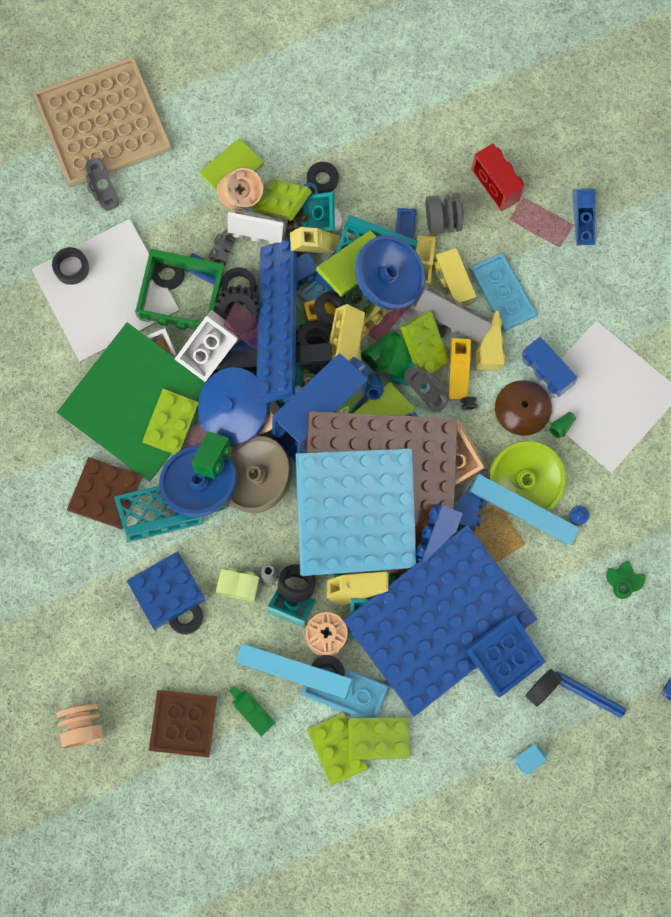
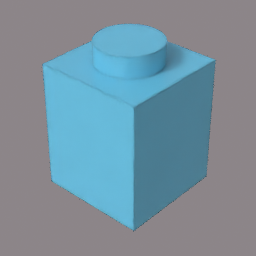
[513,744,546,776]

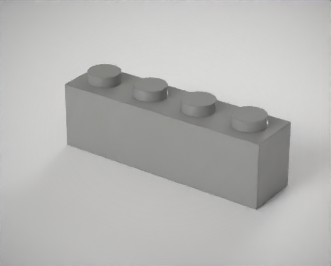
[414,284,492,343]

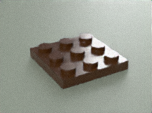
[67,457,142,530]
[149,690,217,758]

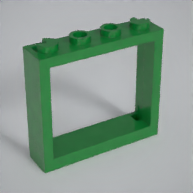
[135,248,224,331]

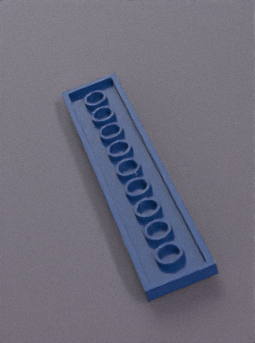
[256,239,297,405]

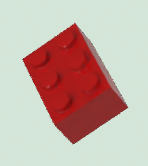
[471,143,524,212]

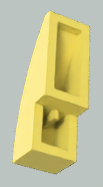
[416,235,436,286]

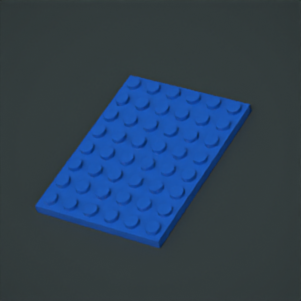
[343,525,537,717]

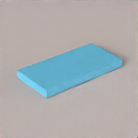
[469,252,537,332]
[300,657,389,718]

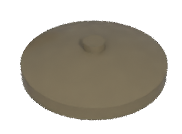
[229,436,292,513]

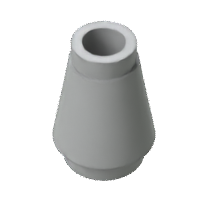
[259,565,279,584]

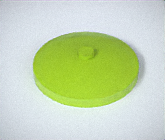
[488,441,566,513]

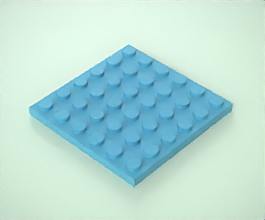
[296,449,416,576]

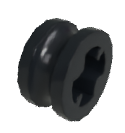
[460,396,478,410]

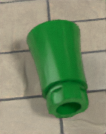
[361,330,400,372]

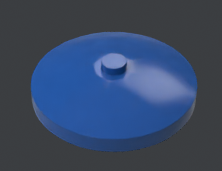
[355,235,425,310]
[198,367,270,445]
[159,445,237,517]

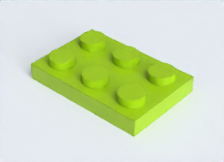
[252,179,312,221]
[400,311,449,374]
[142,389,199,454]
[307,713,368,786]
[348,718,410,760]

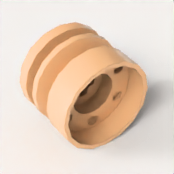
[217,168,263,210]
[306,612,347,657]
[56,704,105,748]

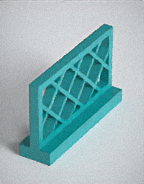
[335,215,418,254]
[115,486,203,543]

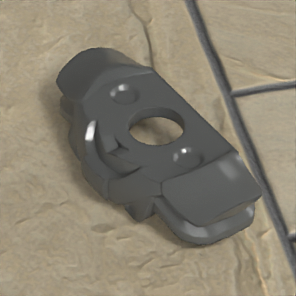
[85,158,119,211]
[404,365,448,412]

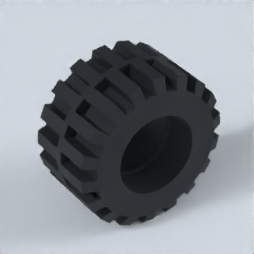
[214,285,261,336]
[296,320,332,371]

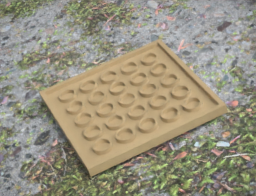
[32,57,172,187]

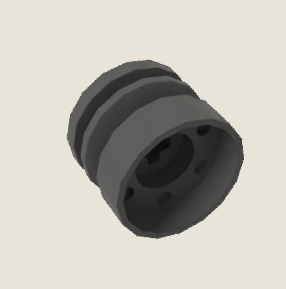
[425,193,464,235]

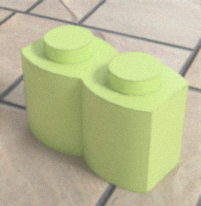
[216,567,260,602]

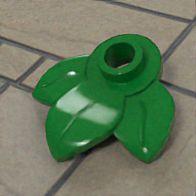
[606,561,646,599]

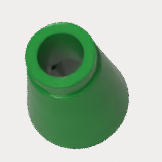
[549,412,576,439]

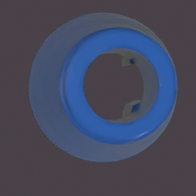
[365,373,384,400]

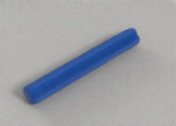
[555,671,626,718]

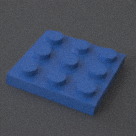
[127,551,206,630]
[465,614,546,698]

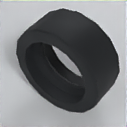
[52,247,89,285]
[221,267,257,305]
[278,564,316,603]
[525,669,562,707]

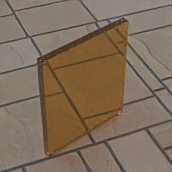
[454,505,526,563]

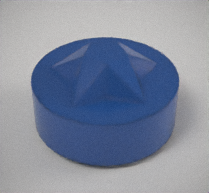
[569,505,589,526]

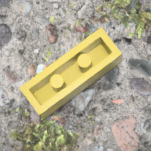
[433,248,476,306]
[329,304,365,361]

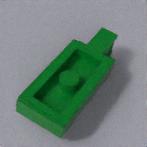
[229,686,276,737]

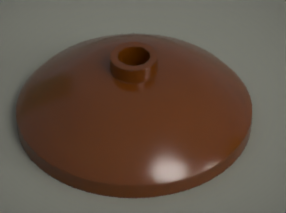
[495,380,552,436]

